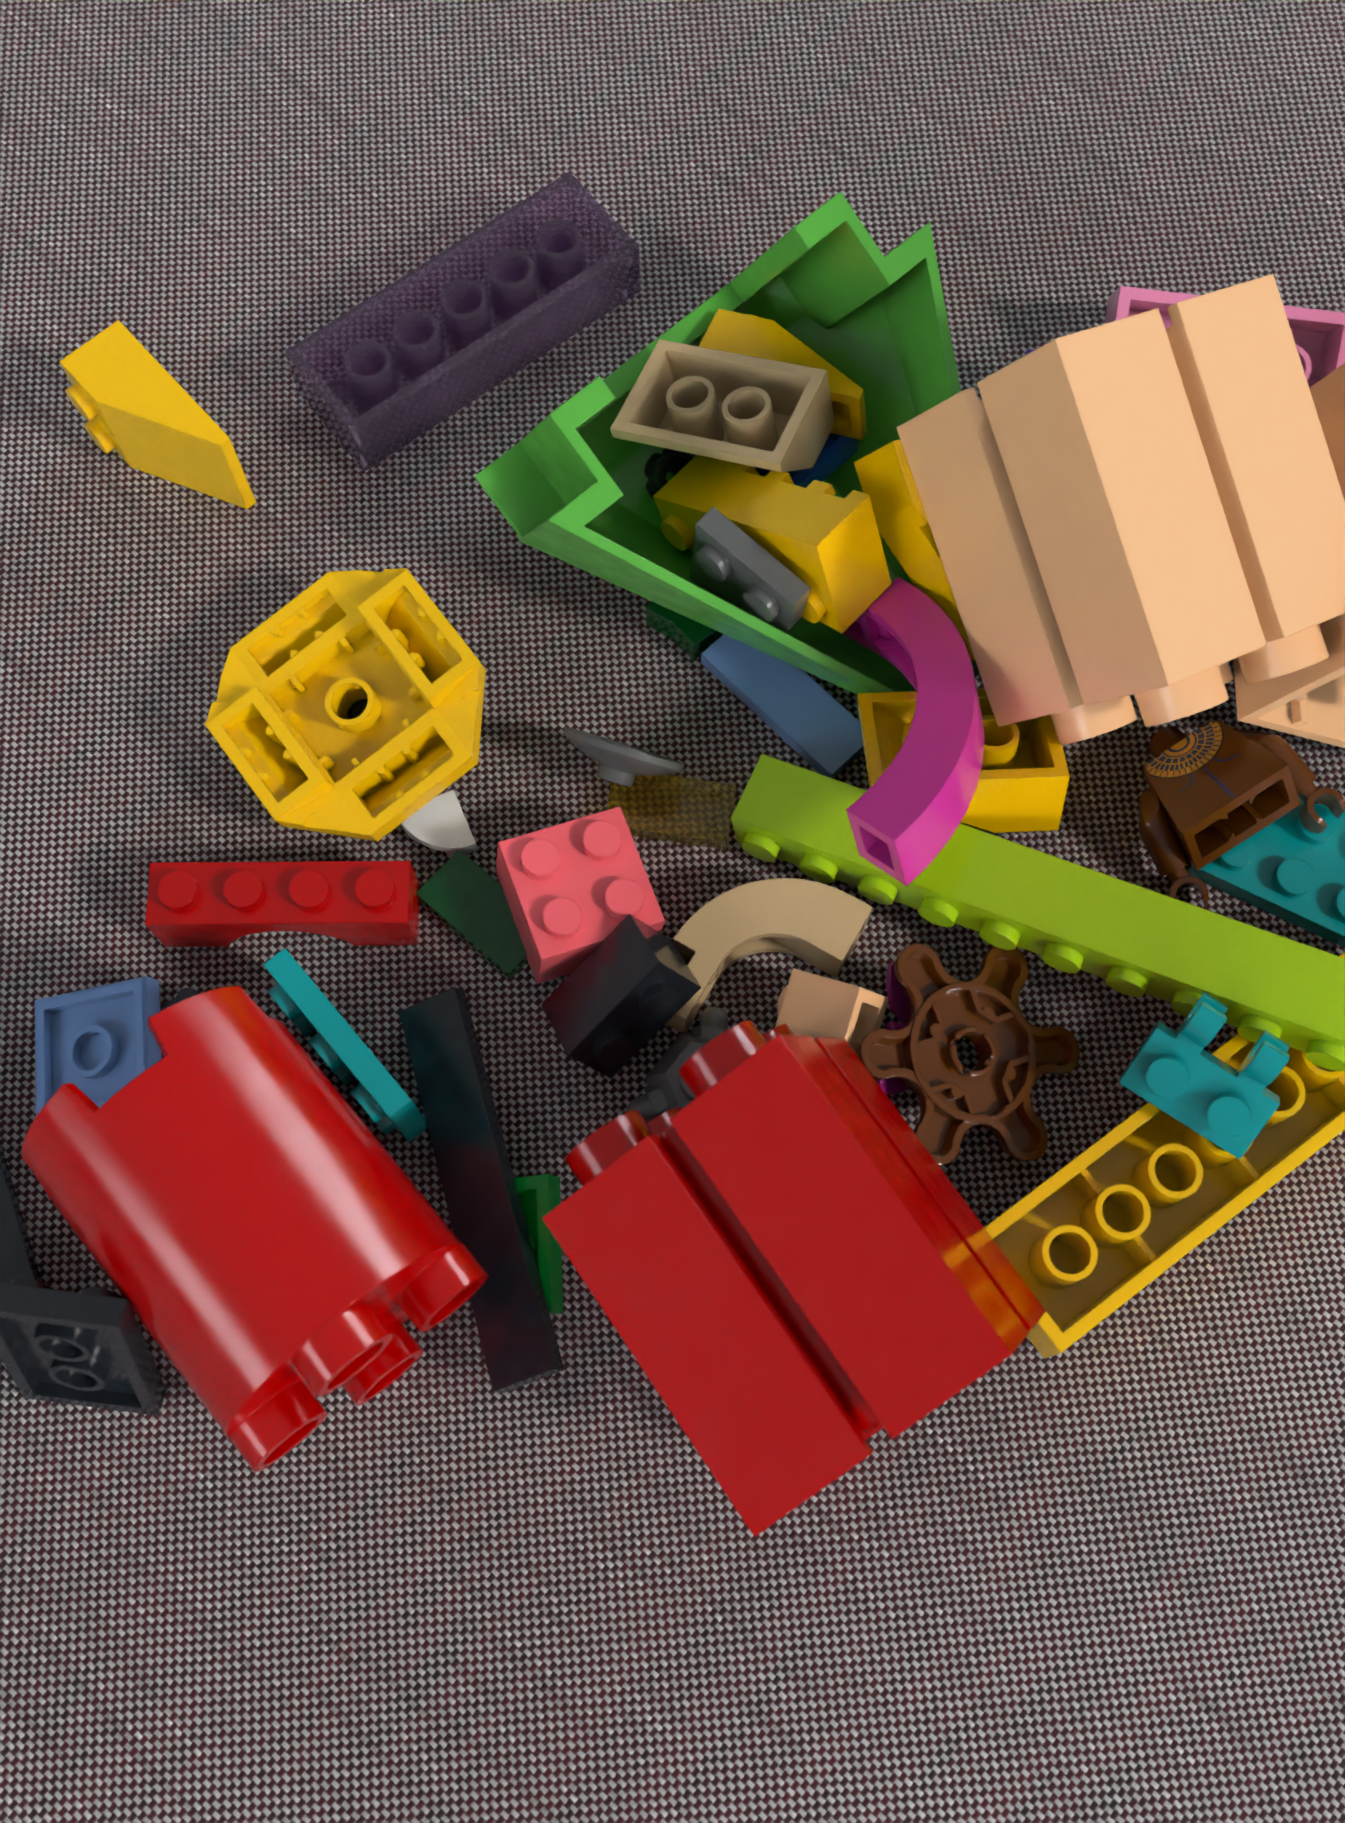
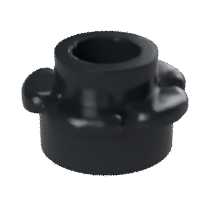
[644,448,693,501]

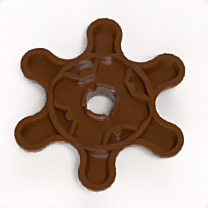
[857,944,1080,1165]

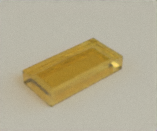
[607,775,736,850]

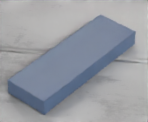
[701,634,864,779]

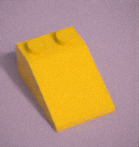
[59,320,256,509]
[857,689,1070,833]

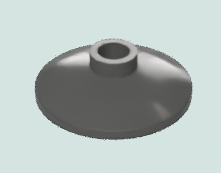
[563,727,685,787]

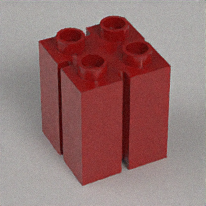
[542,1020,1046,1537]

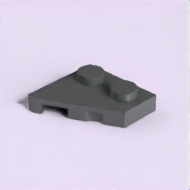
[690,507,811,632]

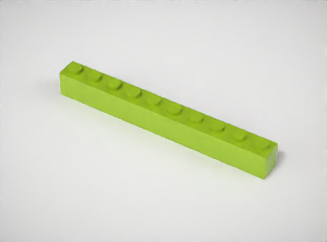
[731,754,1345,1071]

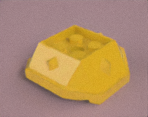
[205,568,486,842]

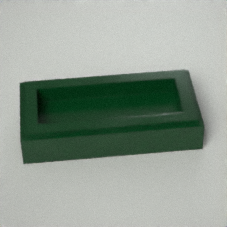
[416,849,528,980]

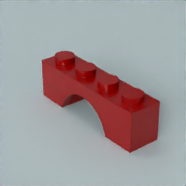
[145,861,420,947]

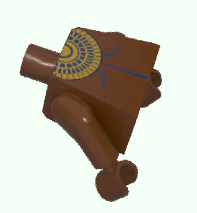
[1139,720,1345,907]

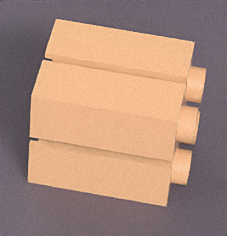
[897,274,1345,745]

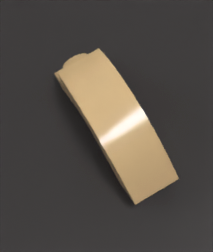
[666,878,873,1032]

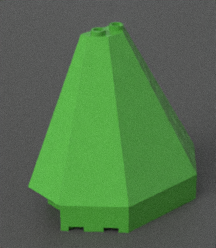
[474,191,980,695]

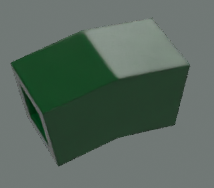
[646,601,722,661]

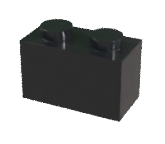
[541,913,701,1079]

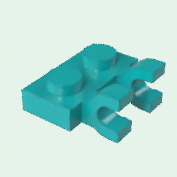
[1119,992,1290,1159]

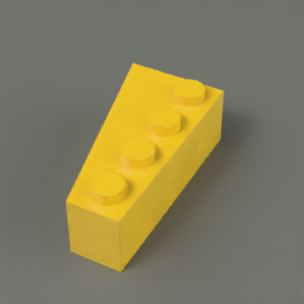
[653,455,892,634]

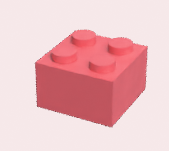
[495,806,665,984]

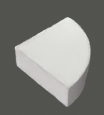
[401,789,478,855]

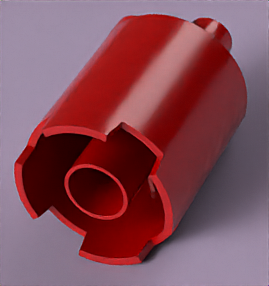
[21,986,489,1472]

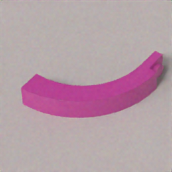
[837,577,985,886]

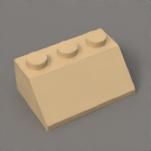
[610,339,835,472]

